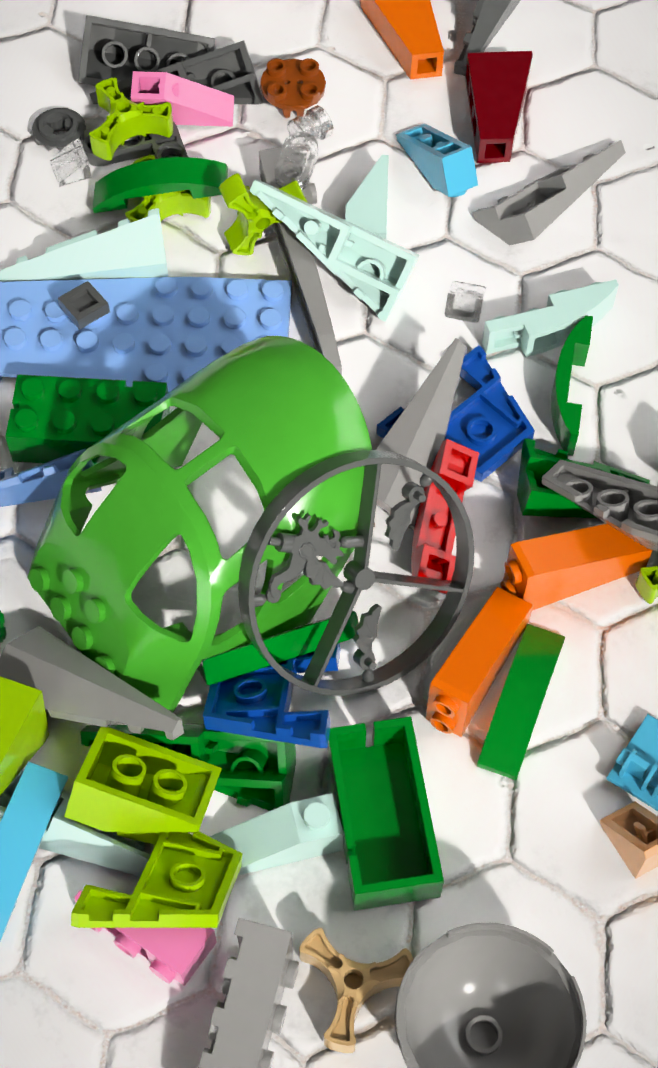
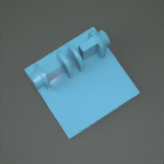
[606,714,658,811]

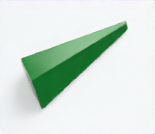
[517,438,650,518]
[80,724,296,811]

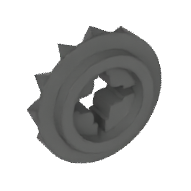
[32,108,86,152]

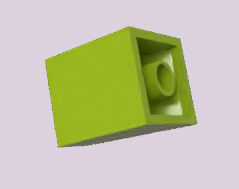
[0,676,49,795]

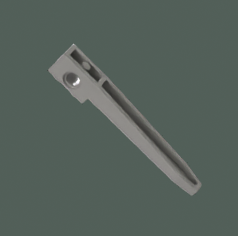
[259,145,342,375]

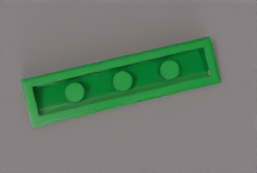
[197,611,358,685]

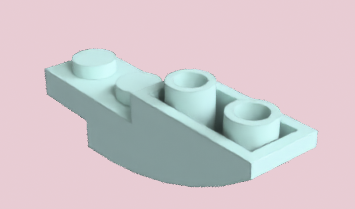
[482,279,619,358]

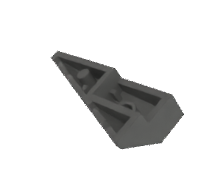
[454,0,521,76]
[89,40,264,105]

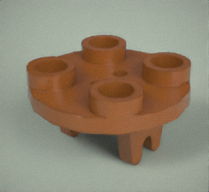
[260,58,326,118]

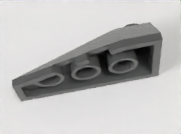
[78,15,216,85]

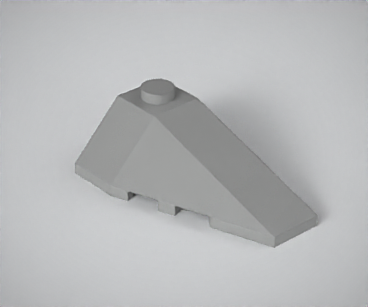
[542,459,658,552]

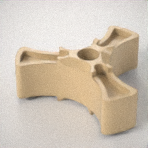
[299,928,414,1053]

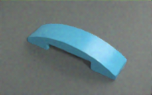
[0,761,69,942]

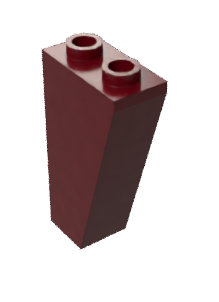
[465,51,533,163]

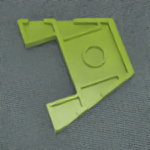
[71,832,243,928]

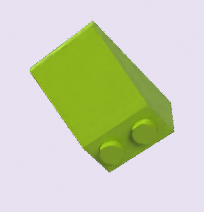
[64,727,222,832]

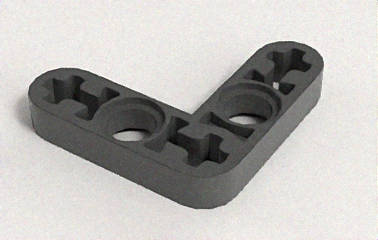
[83,121,188,166]

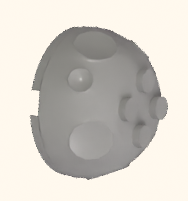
[394,922,587,1068]

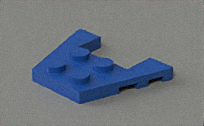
[376,345,535,482]
[203,643,341,748]

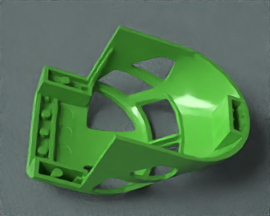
[27,336,372,712]

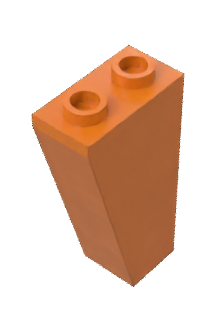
[360,0,444,79]
[500,524,652,610]
[425,587,533,737]

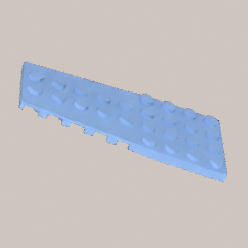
[0,277,292,393]

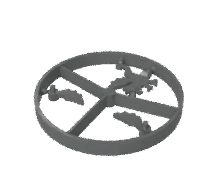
[238,450,474,696]

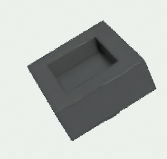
[58,281,110,330]

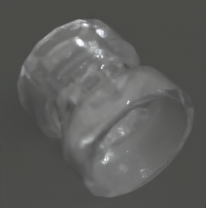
[287,105,334,151]

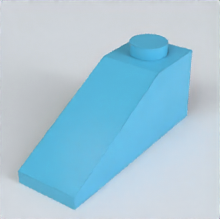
[396,123,478,197]

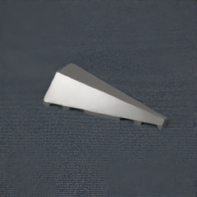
[472,140,626,245]
[376,338,467,530]
[0,626,184,740]

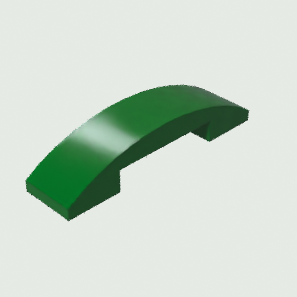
[92,157,228,213]
[551,315,593,456]
[477,624,566,780]

